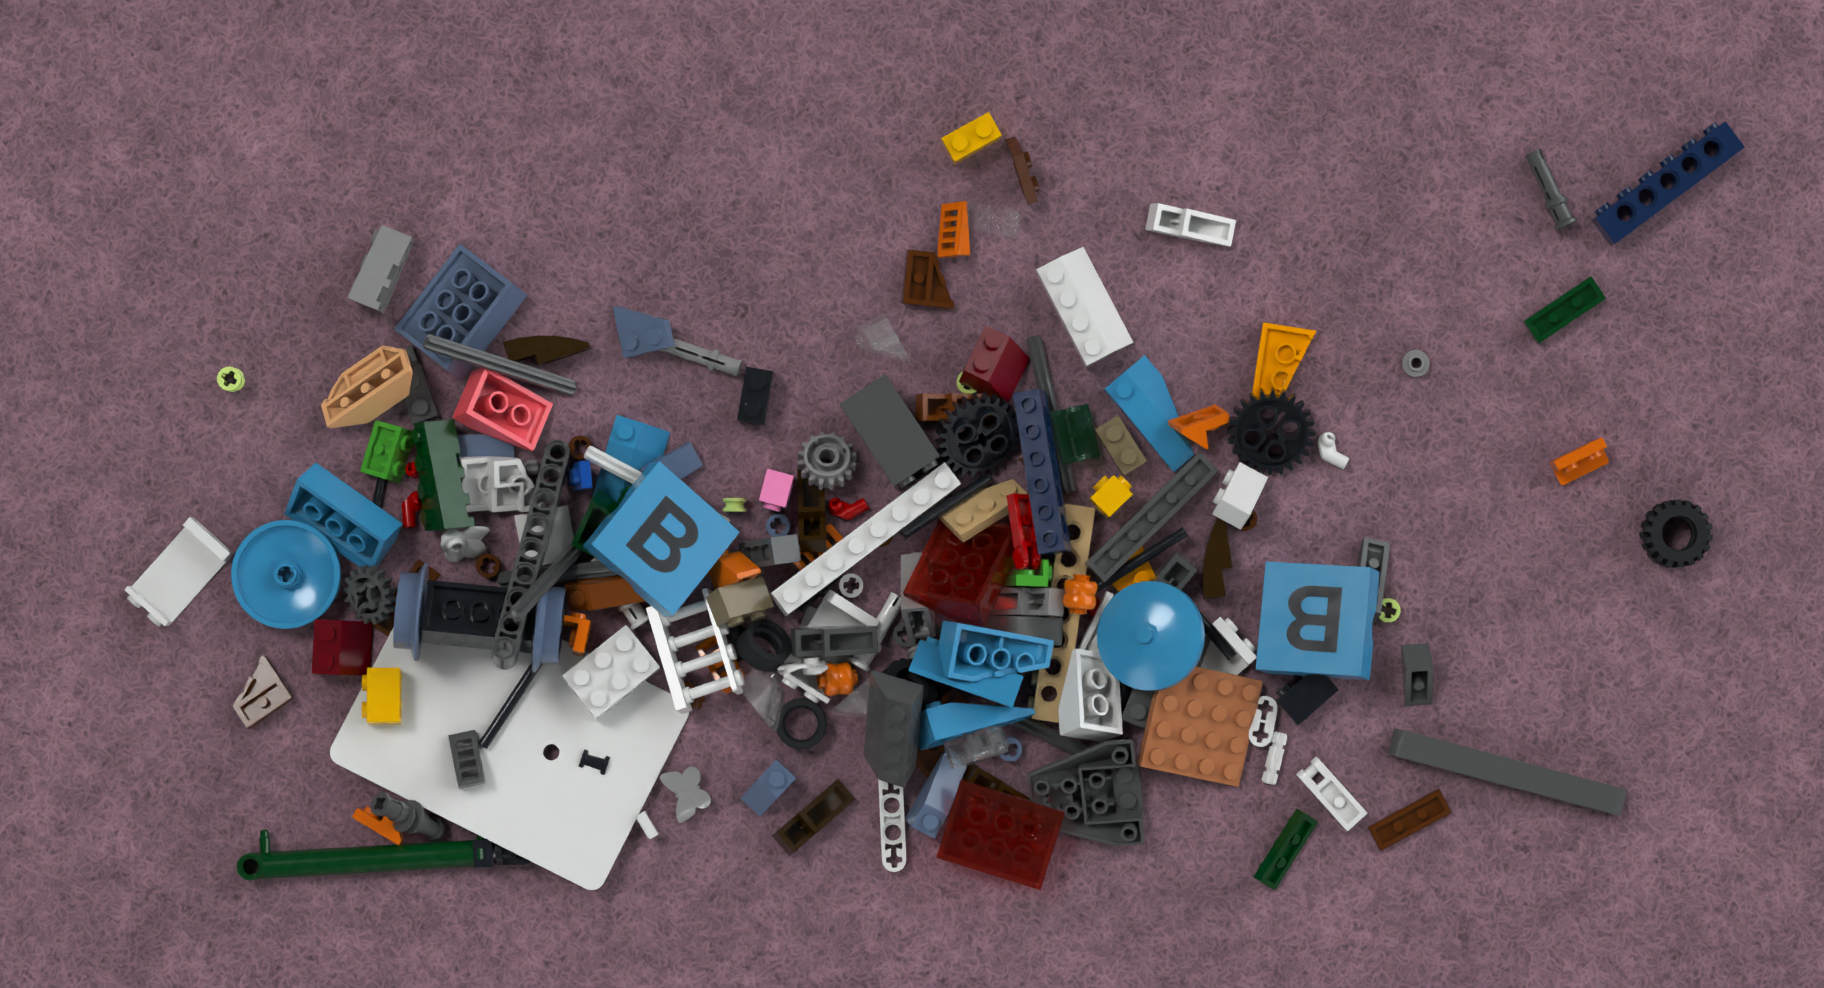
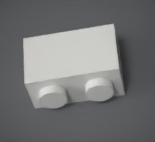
[1212,462,1268,530]

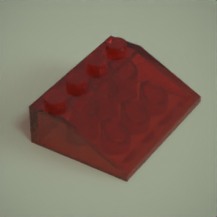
[903,519,1015,627]
[936,780,1065,890]

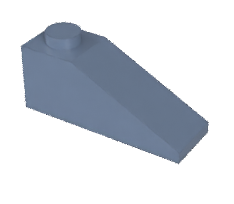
[905,749,969,839]

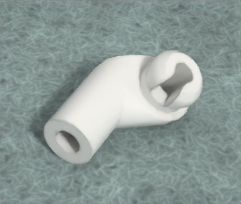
[1317,432,1349,469]

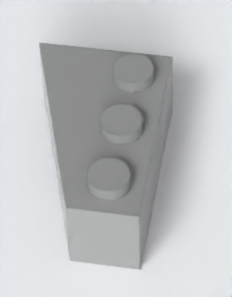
[347,225,415,314]

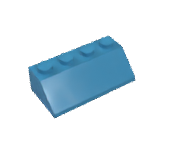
[284,462,403,567]
[909,636,1023,708]

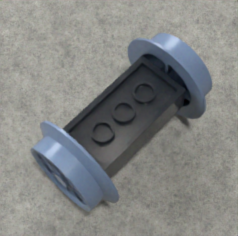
[393,563,566,673]

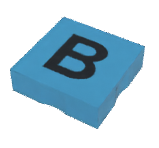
[583,461,740,617]
[1256,561,1380,680]

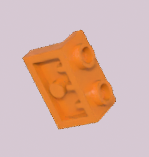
[1549,437,1609,486]
[563,612,591,657]

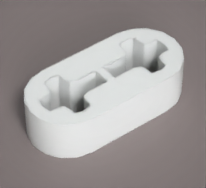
[1249,696,1277,747]

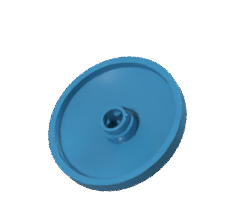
[231,520,341,629]
[1097,581,1205,691]

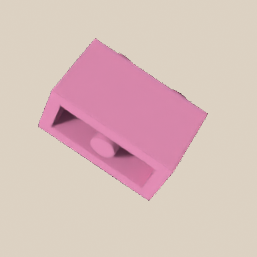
[759,469,795,512]

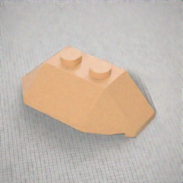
[321,345,413,428]

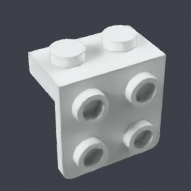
[1201,617,1257,675]

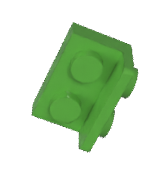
[360,420,414,483]
[1003,559,1052,588]

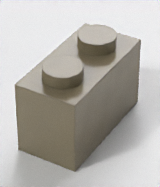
[1094,415,1147,477]
[706,576,774,628]

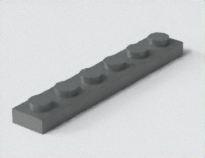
[1084,451,1219,583]

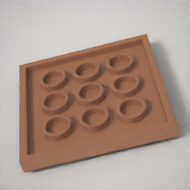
[1137,666,1263,787]

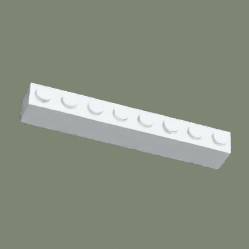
[770,462,961,616]

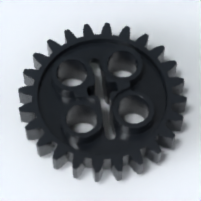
[1227,387,1316,475]
[935,392,1020,478]

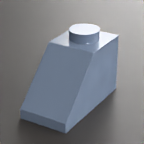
[740,759,797,816]

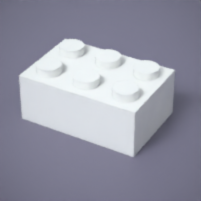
[562,625,660,720]

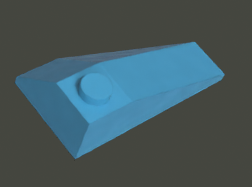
[1103,355,1194,472]
[592,415,670,505]
[938,621,1054,682]
[919,701,1035,751]

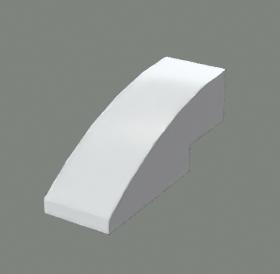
[1145,203,1236,247]

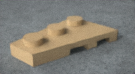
[932,479,1028,543]

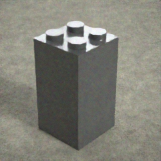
[840,374,940,489]

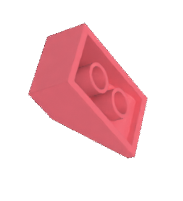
[452,368,553,452]

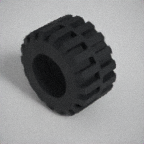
[1639,499,1713,568]

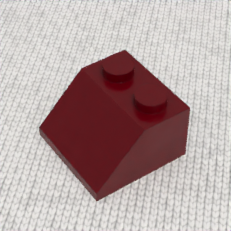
[959,325,1030,403]
[312,619,373,676]

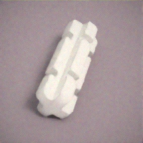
[1262,731,1287,785]

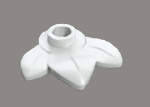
[440,526,490,562]
[777,656,828,675]

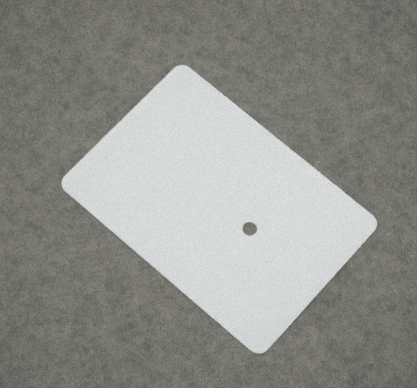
[330,627,689,890]

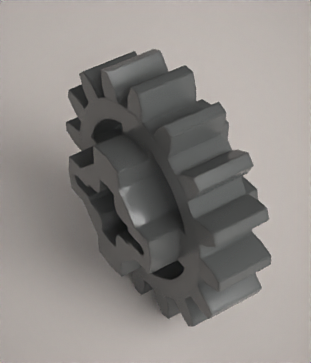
[343,565,397,624]

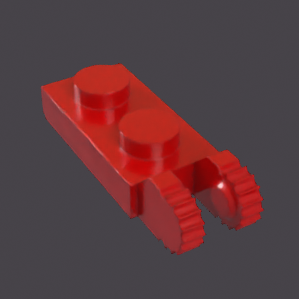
[1006,493,1041,570]

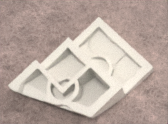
[458,456,545,512]

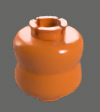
[1062,574,1098,614]
[817,662,858,697]

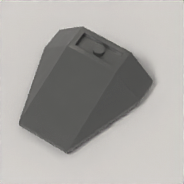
[1027,739,1145,846]

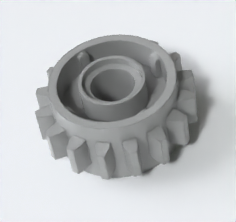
[797,432,856,490]

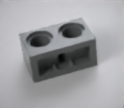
[739,534,801,568]

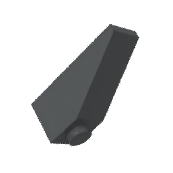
[1356,537,1390,627]

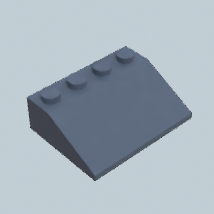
[394,244,527,381]

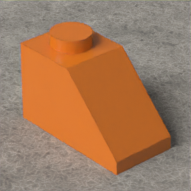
[708,550,761,590]

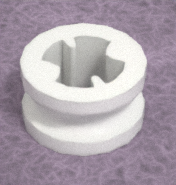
[839,574,863,598]

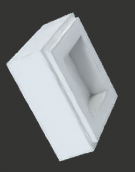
[636,811,659,839]

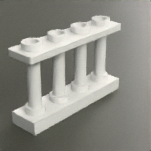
[646,588,745,714]

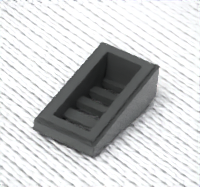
[448,730,486,789]

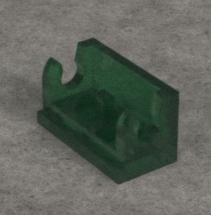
[1050,404,1100,465]

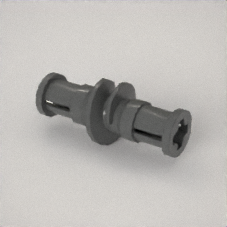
[371,792,445,841]

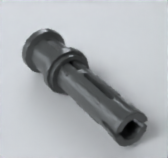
[1525,149,1578,231]

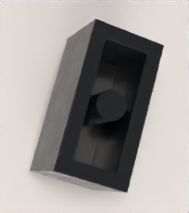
[737,366,774,426]
[1275,674,1339,725]

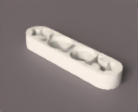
[878,779,906,872]

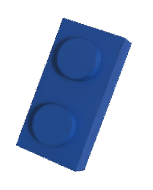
[567,461,592,492]

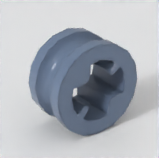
[766,514,791,537]
[998,737,1022,762]

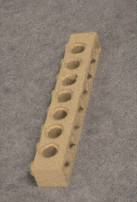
[1027,504,1095,723]

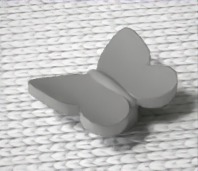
[660,766,711,823]

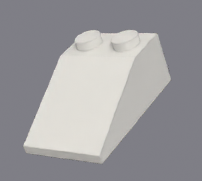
[1058,648,1123,742]

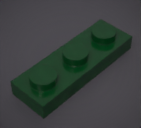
[1523,276,1606,344]
[1253,808,1318,891]

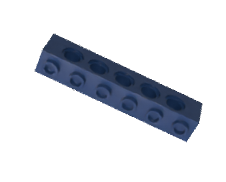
[1592,121,1745,246]
[1013,389,1072,556]

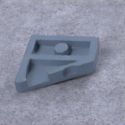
[613,306,675,358]

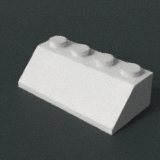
[1036,247,1133,367]

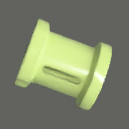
[217,367,245,392]

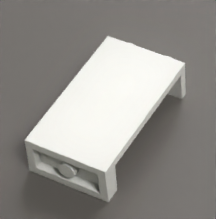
[125,517,234,627]
[777,589,880,704]

